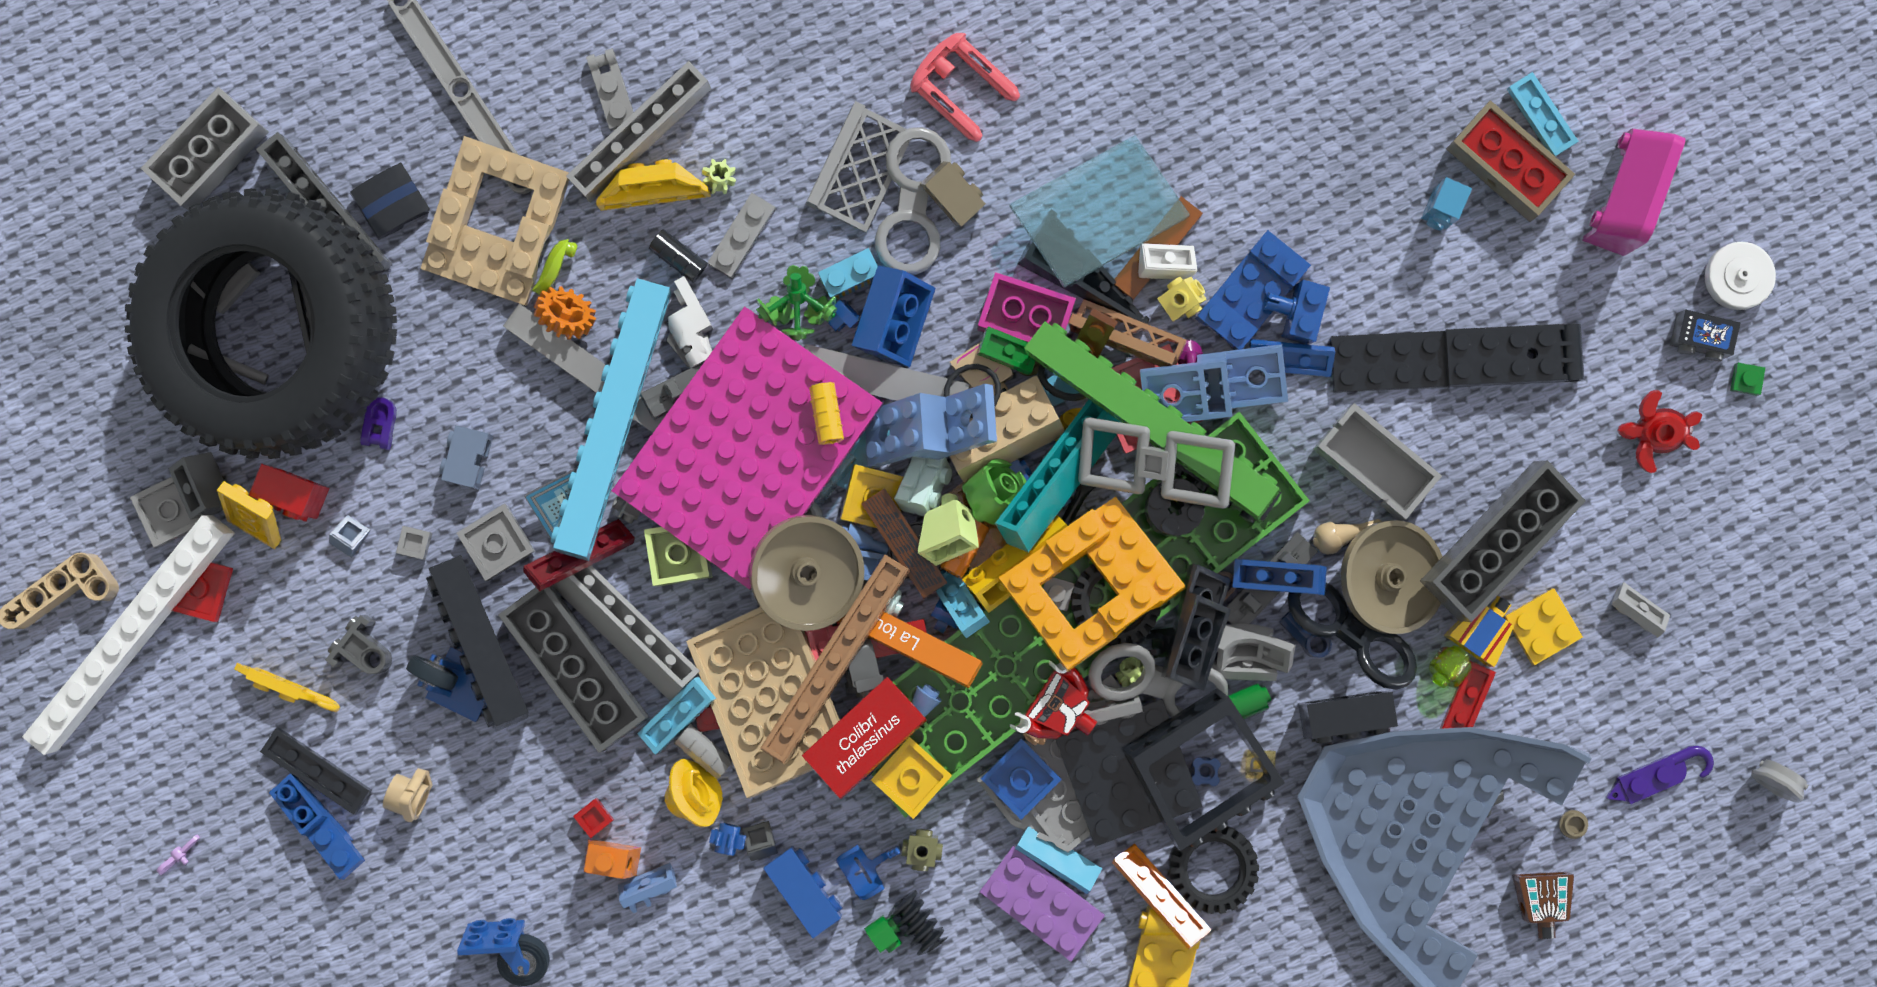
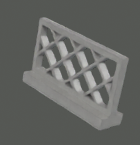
[805,101,911,233]

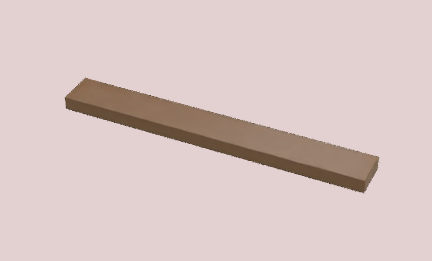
[760,555,910,765]

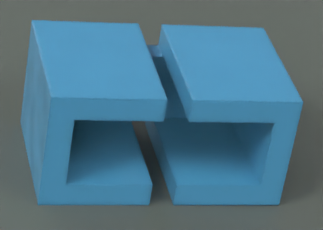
[1421,177,1472,230]

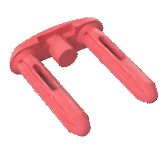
[910,33,1020,142]

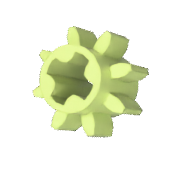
[702,159,736,194]
[1115,657,1143,687]

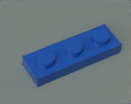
[1249,339,1335,377]

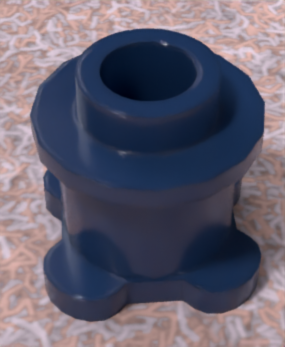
[1190,756,1221,787]

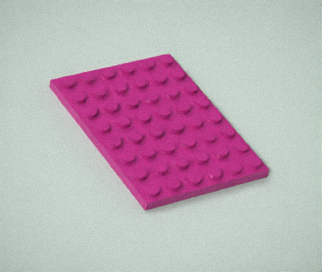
[611,306,884,590]

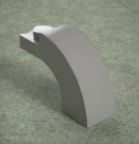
[1212,624,1295,673]

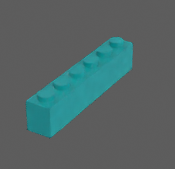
[995,400,1120,552]

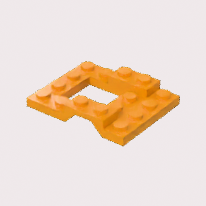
[999,496,1185,672]

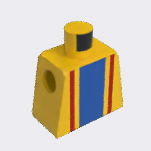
[1444,596,1514,667]

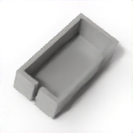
[1313,403,1442,521]

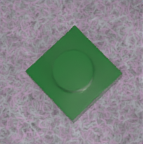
[1730,362,1766,396]

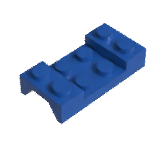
[1195,230,1311,350]

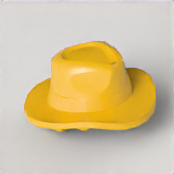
[665,759,723,827]

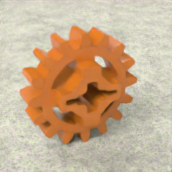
[534,286,596,340]

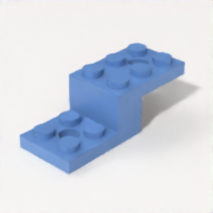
[1140,344,1288,422]
[865,384,997,468]

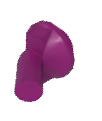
[1176,340,1203,364]

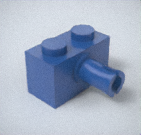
[1263,280,1330,345]

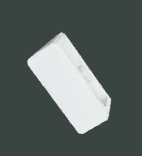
[1138,244,1197,280]

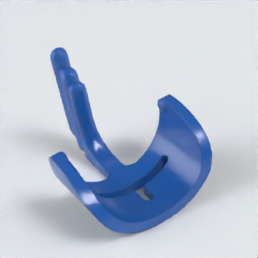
[836,844,901,900]

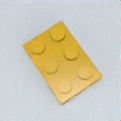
[217,481,281,550]

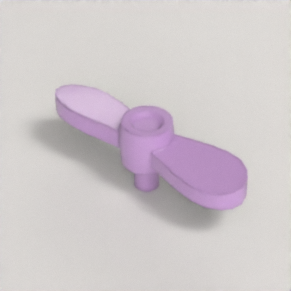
[157,834,200,875]

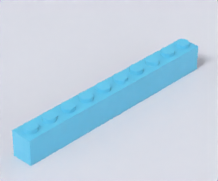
[551,278,671,561]

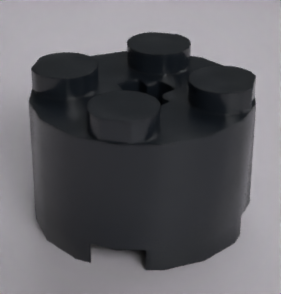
[1144,478,1205,537]

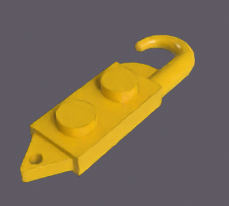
[234,663,340,712]

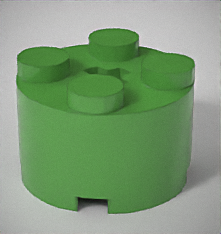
[962,459,1027,525]

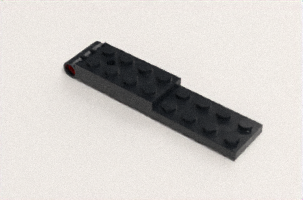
[1330,324,1584,393]

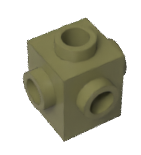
[901,829,943,871]

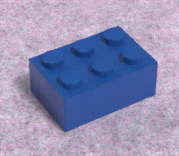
[852,265,936,367]

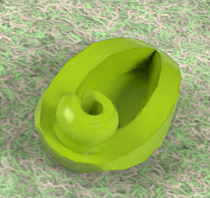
[531,239,577,295]

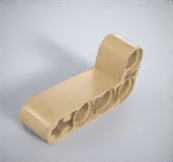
[0,553,119,629]

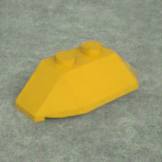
[596,159,711,211]

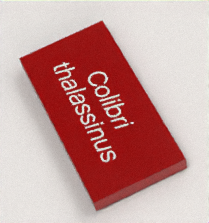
[801,677,927,799]

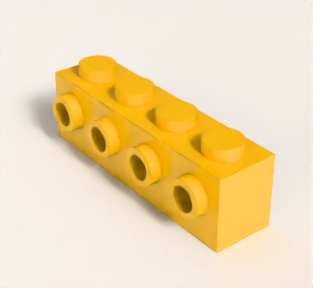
[962,515,1067,613]

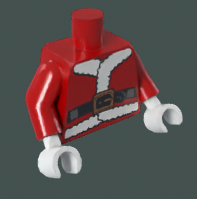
[1010,661,1097,739]

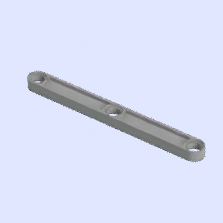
[387,0,532,194]

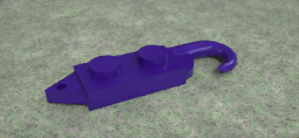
[1606,745,1714,804]

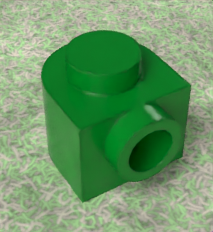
[864,915,902,953]

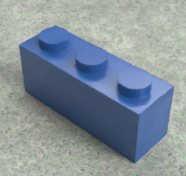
[1233,559,1327,595]
[763,846,843,938]

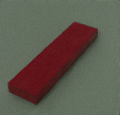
[523,519,635,592]

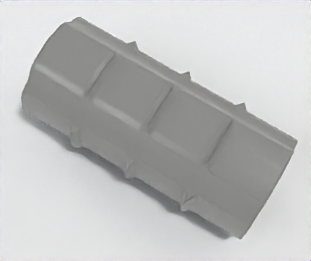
[674,724,732,780]

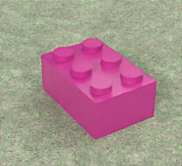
[977,272,1076,342]

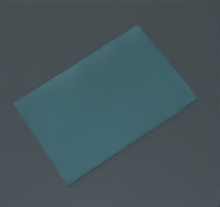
[1009,135,1190,287]

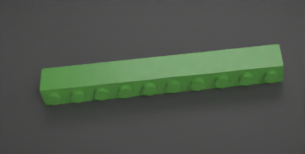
[1024,321,1280,520]

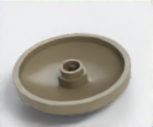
[750,515,864,631]
[1341,520,1443,634]

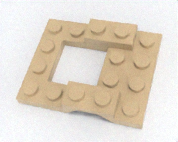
[420,136,569,306]

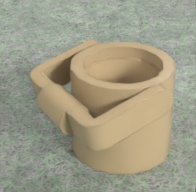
[382,768,432,822]

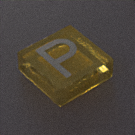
[1245,749,1276,779]

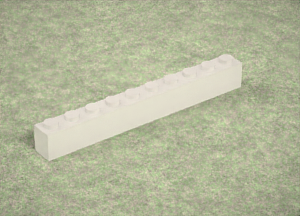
[22,515,235,755]

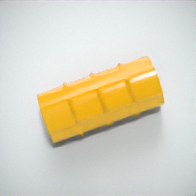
[809,382,844,445]

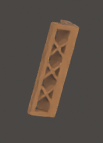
[1068,299,1187,367]

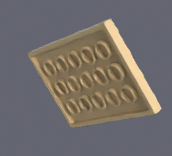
[686,607,840,799]

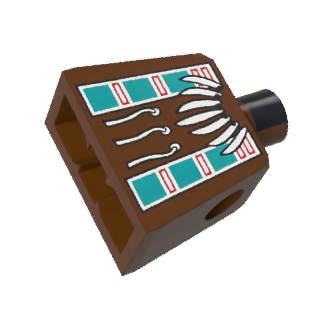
[1512,872,1574,939]

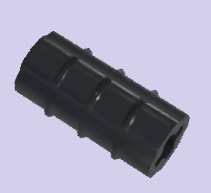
[649,229,708,283]

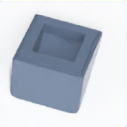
[329,515,370,558]

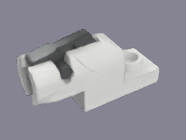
[667,276,714,369]

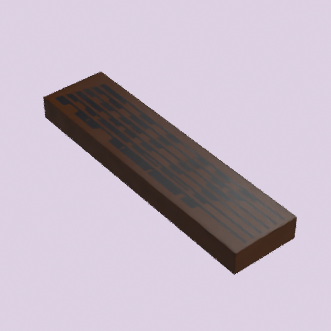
[861,488,947,599]

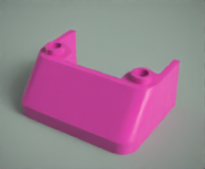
[1582,128,1685,256]

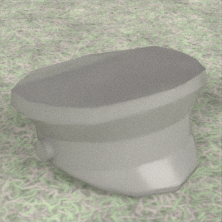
[1751,759,1809,803]

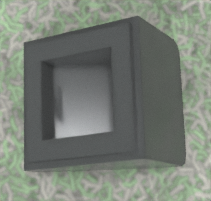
[742,821,778,861]

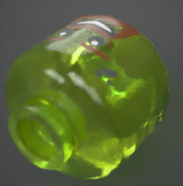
[1428,645,1472,688]

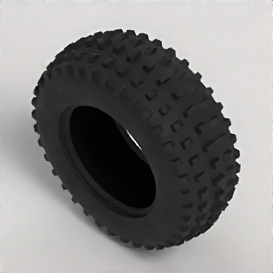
[124,188,397,459]

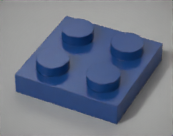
[981,738,1062,820]

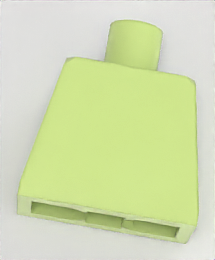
[918,493,979,566]

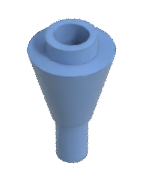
[841,521,889,555]
[912,684,942,717]

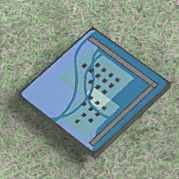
[524,469,576,539]

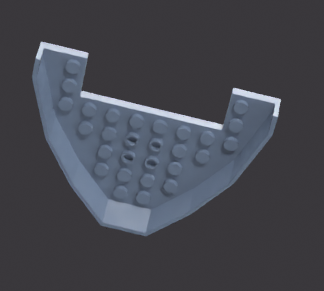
[1298,727,1592,987]

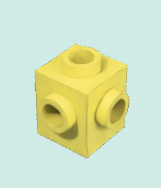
[1157,277,1207,321]

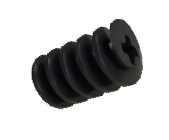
[890,890,949,956]

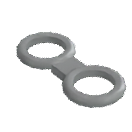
[875,127,951,275]
[1088,643,1228,717]

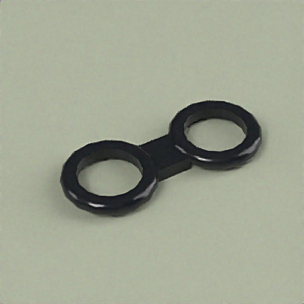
[1287,582,1417,690]

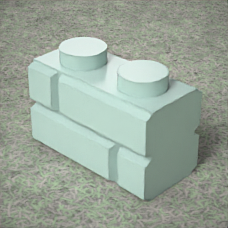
[894,456,952,516]

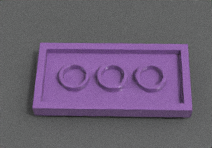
[980,846,1105,961]

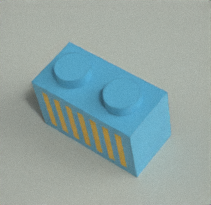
[818,248,877,300]

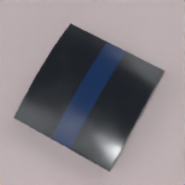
[350,162,430,240]

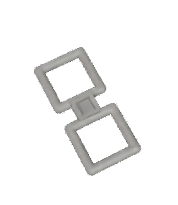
[1078,418,1235,509]

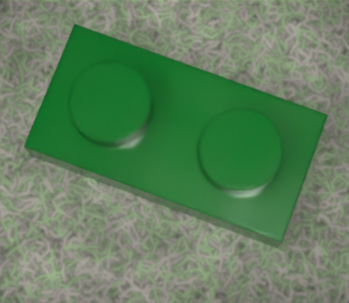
[977,326,1035,375]

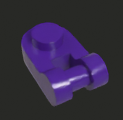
[360,397,397,450]

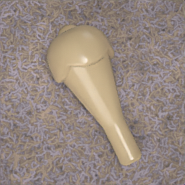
[1313,519,1382,555]

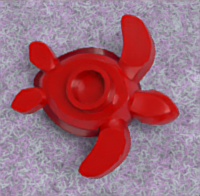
[1617,390,1702,473]

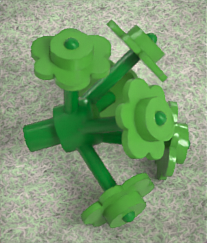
[756,265,837,341]

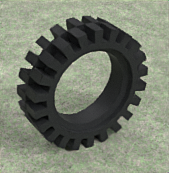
[1071,564,1161,646]
[1168,826,1259,914]

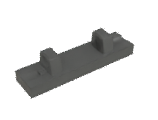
[640,361,705,420]
[1226,532,1318,624]

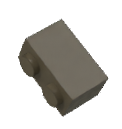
[920,161,986,227]

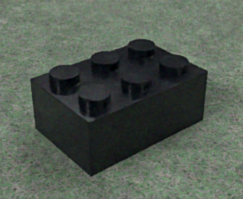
[1298,691,1398,743]

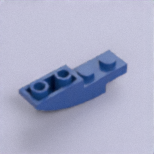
[269,773,365,880]

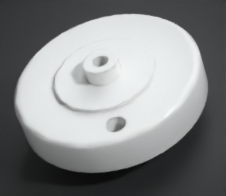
[1705,242,1776,310]

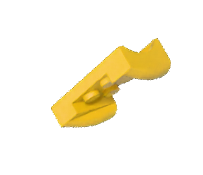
[1128,905,1205,987]

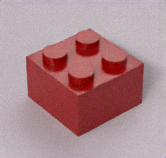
[248,464,330,522]

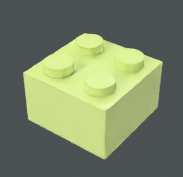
[644,527,713,587]

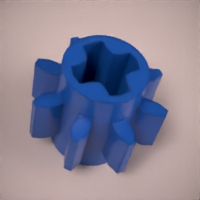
[709,823,746,856]

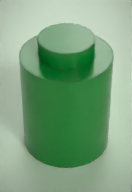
[1228,683,1272,720]

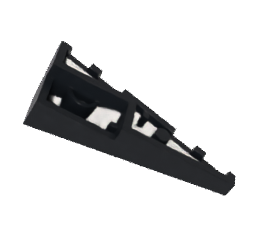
[1017,210,1150,324]

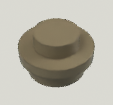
[1559,810,1588,839]

